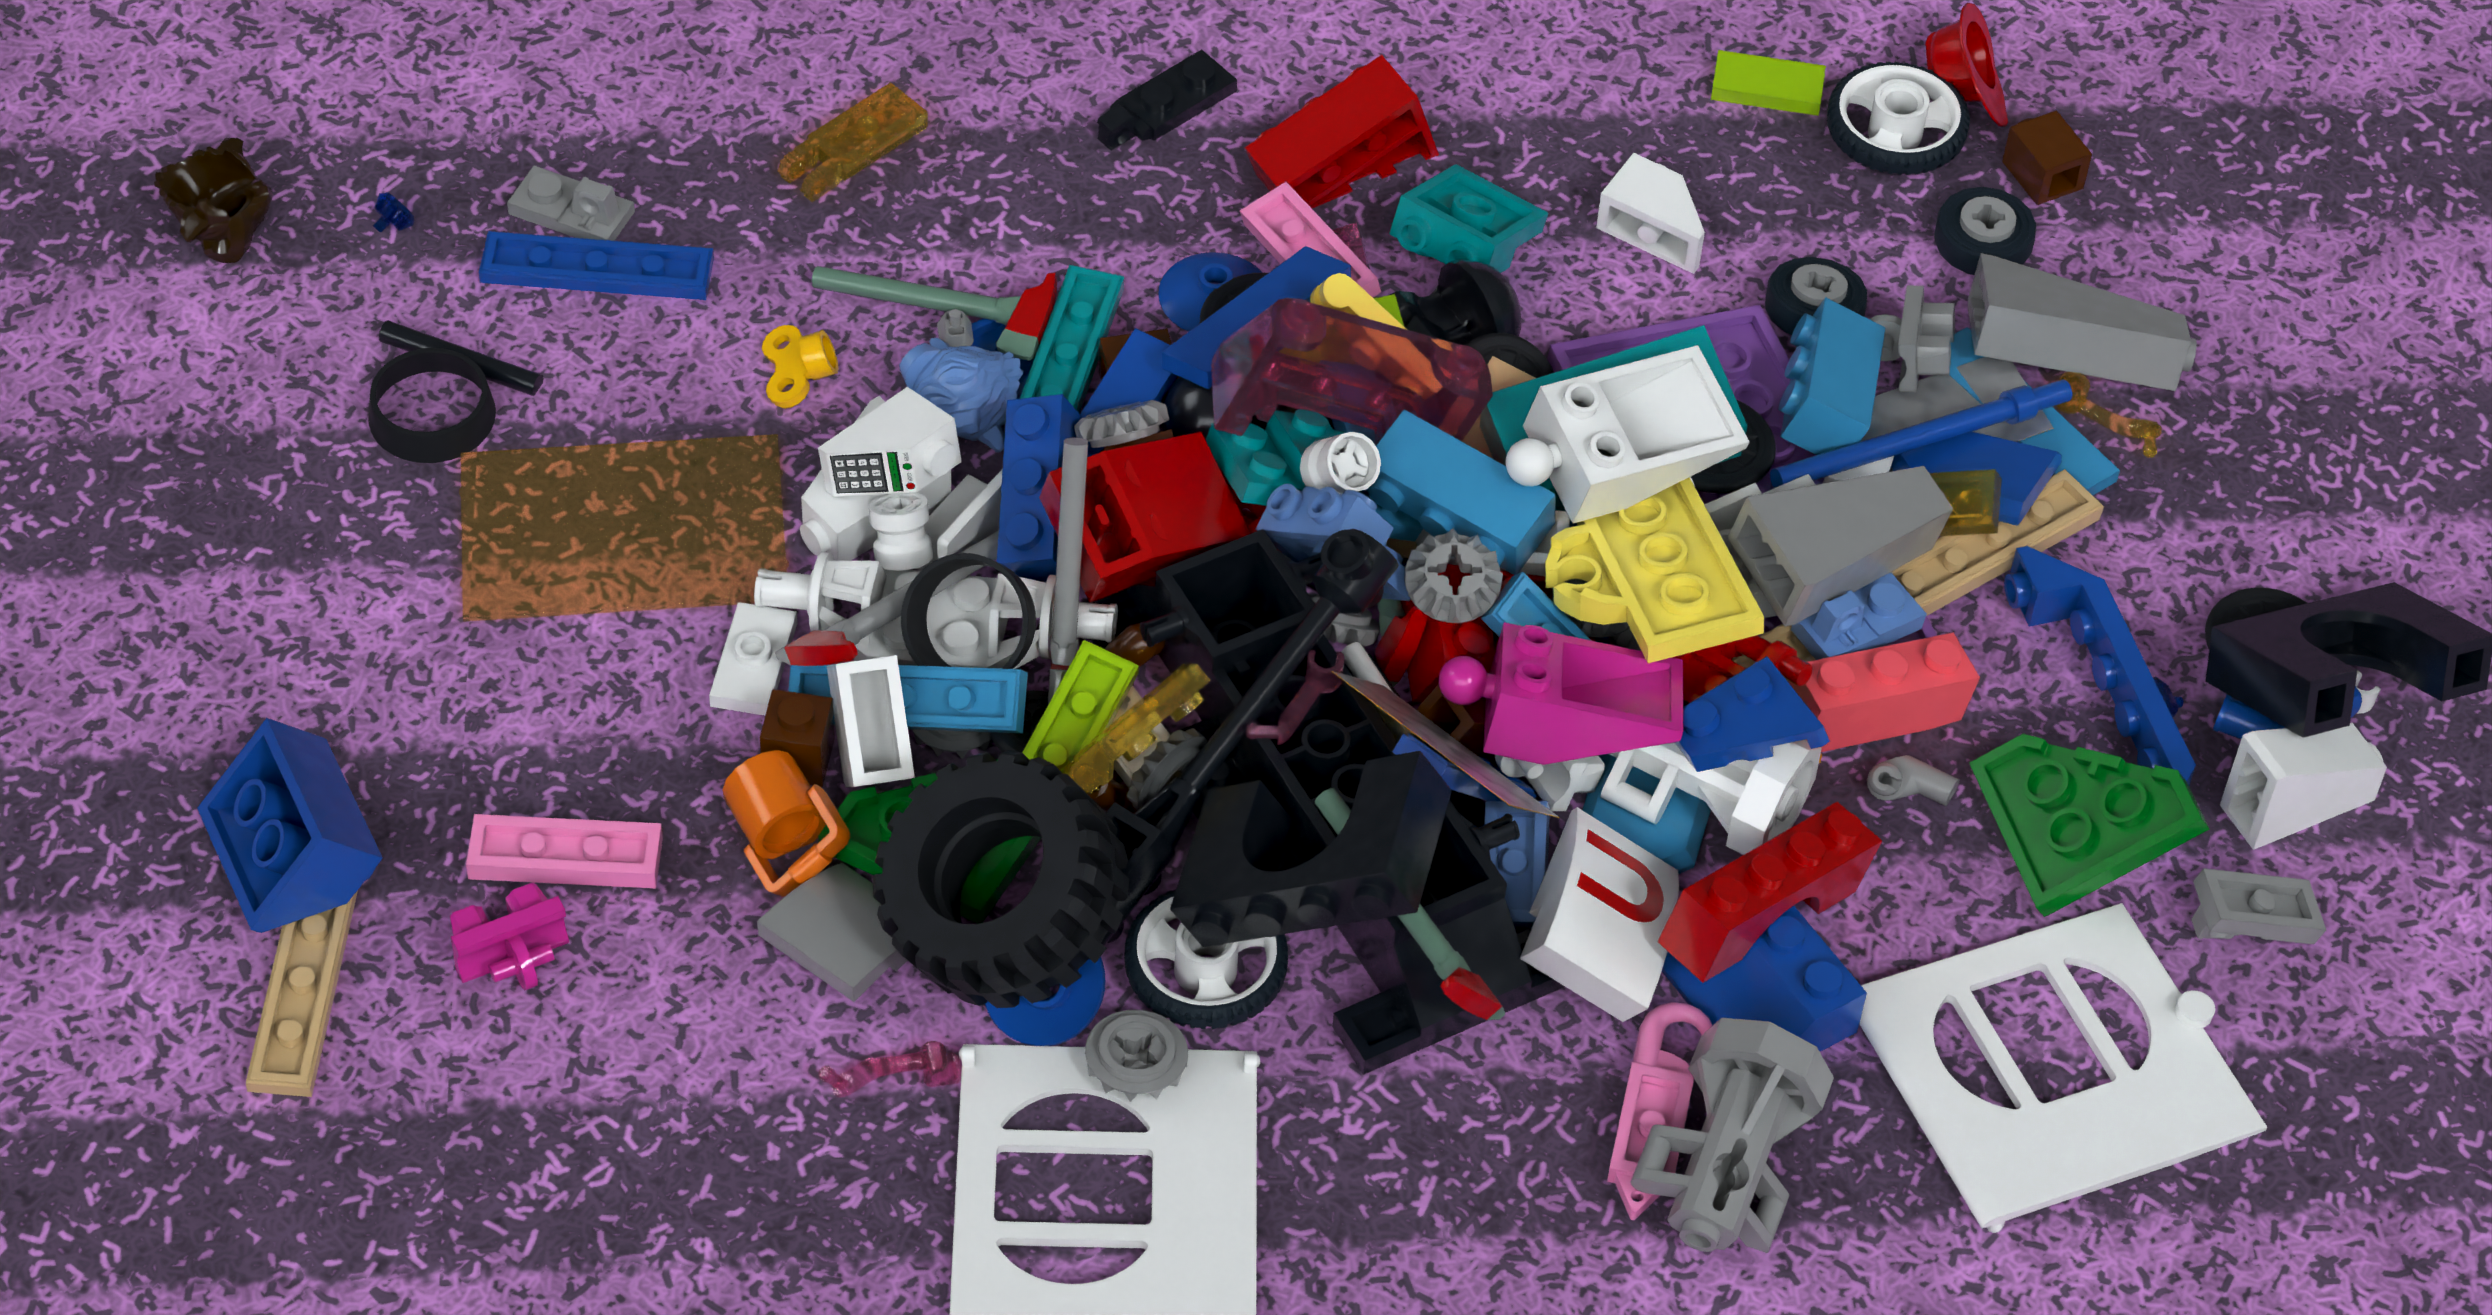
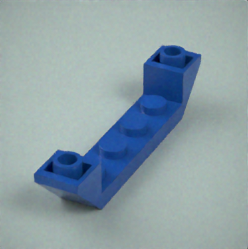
[2004,546,2196,786]

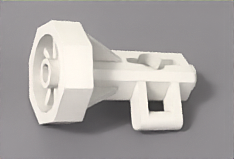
[1601,740,1822,855]

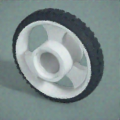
[1827,61,1970,175]
[1124,890,1288,1029]

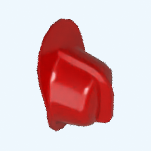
[1925,3,2008,127]

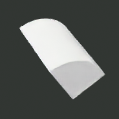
[827,655,915,787]

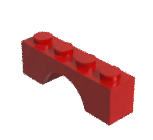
[1657,802,1882,983]

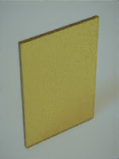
[459,434,789,622]

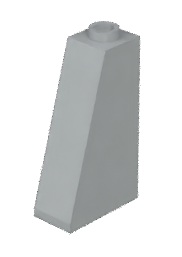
[1968,253,2197,391]
[1727,466,1953,626]

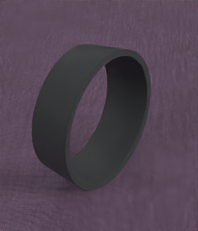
[368,348,496,463]
[901,553,1036,669]

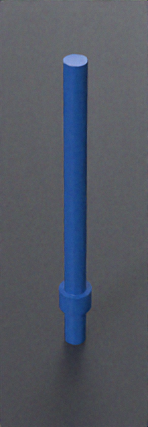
[1770,379,2072,488]

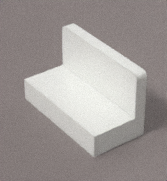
[916,468,1003,571]

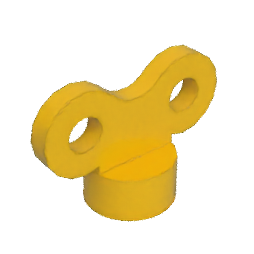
[762,325,839,409]

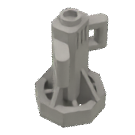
[1631,1018,1834,1253]

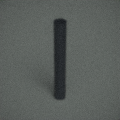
[379,320,544,396]

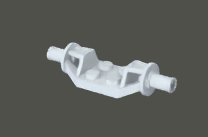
[754,551,1118,669]

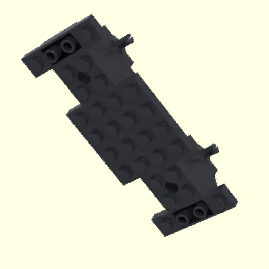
[1080,529,1565,1075]

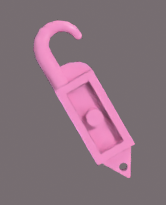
[1607,1002,1713,1220]

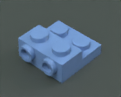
[1255,484,1410,601]

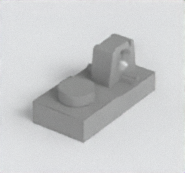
[507,166,635,241]
[2191,868,2326,944]

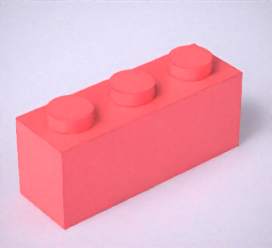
[1788,632,1980,752]

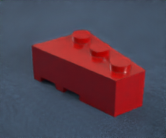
[1245,55,1439,208]

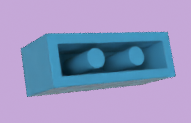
[1778,297,1885,455]
[1366,409,1555,575]

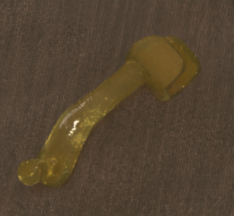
[2057,372,2162,458]

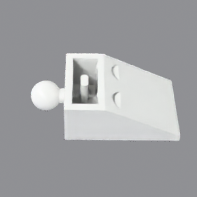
[1506,345,1749,523]

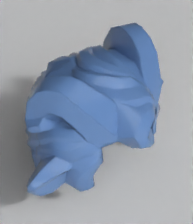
[899,338,1023,453]

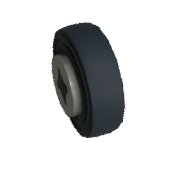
[1934,187,2036,275]
[1765,257,1867,335]

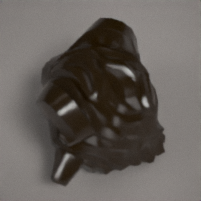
[154,138,273,263]

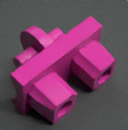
[450,882,569,991]

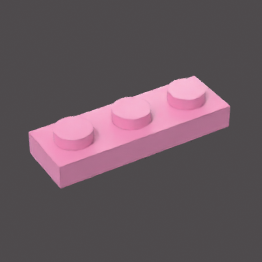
[1240,182,1381,298]
[466,814,663,889]

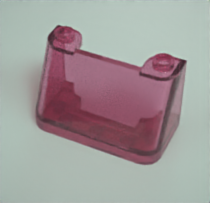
[1211,298,1493,446]

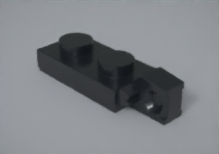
[1097,49,1237,151]

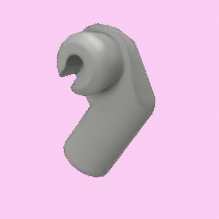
[1867,755,1960,806]

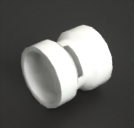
[1300,432,1381,494]
[868,492,934,571]

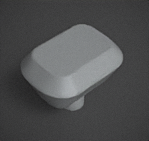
[937,309,974,347]

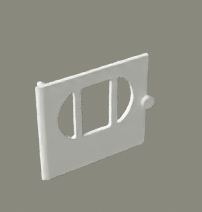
[1859,903,2267,1233]
[949,1044,1260,1315]

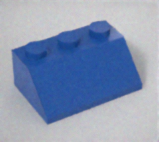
[197,718,383,933]
[1662,906,1867,1052]

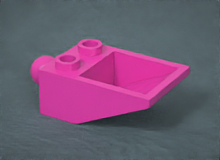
[1439,622,1683,765]

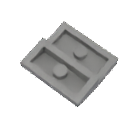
[757,863,908,1002]

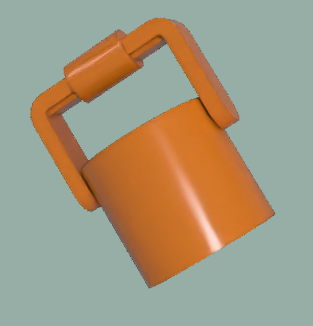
[722,750,850,897]

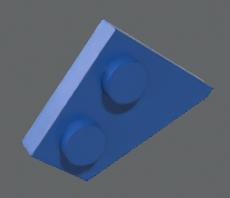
[1674,656,1830,772]

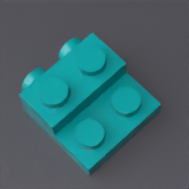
[1389,164,1549,273]
[1206,409,1362,506]

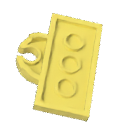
[1545,477,1764,663]

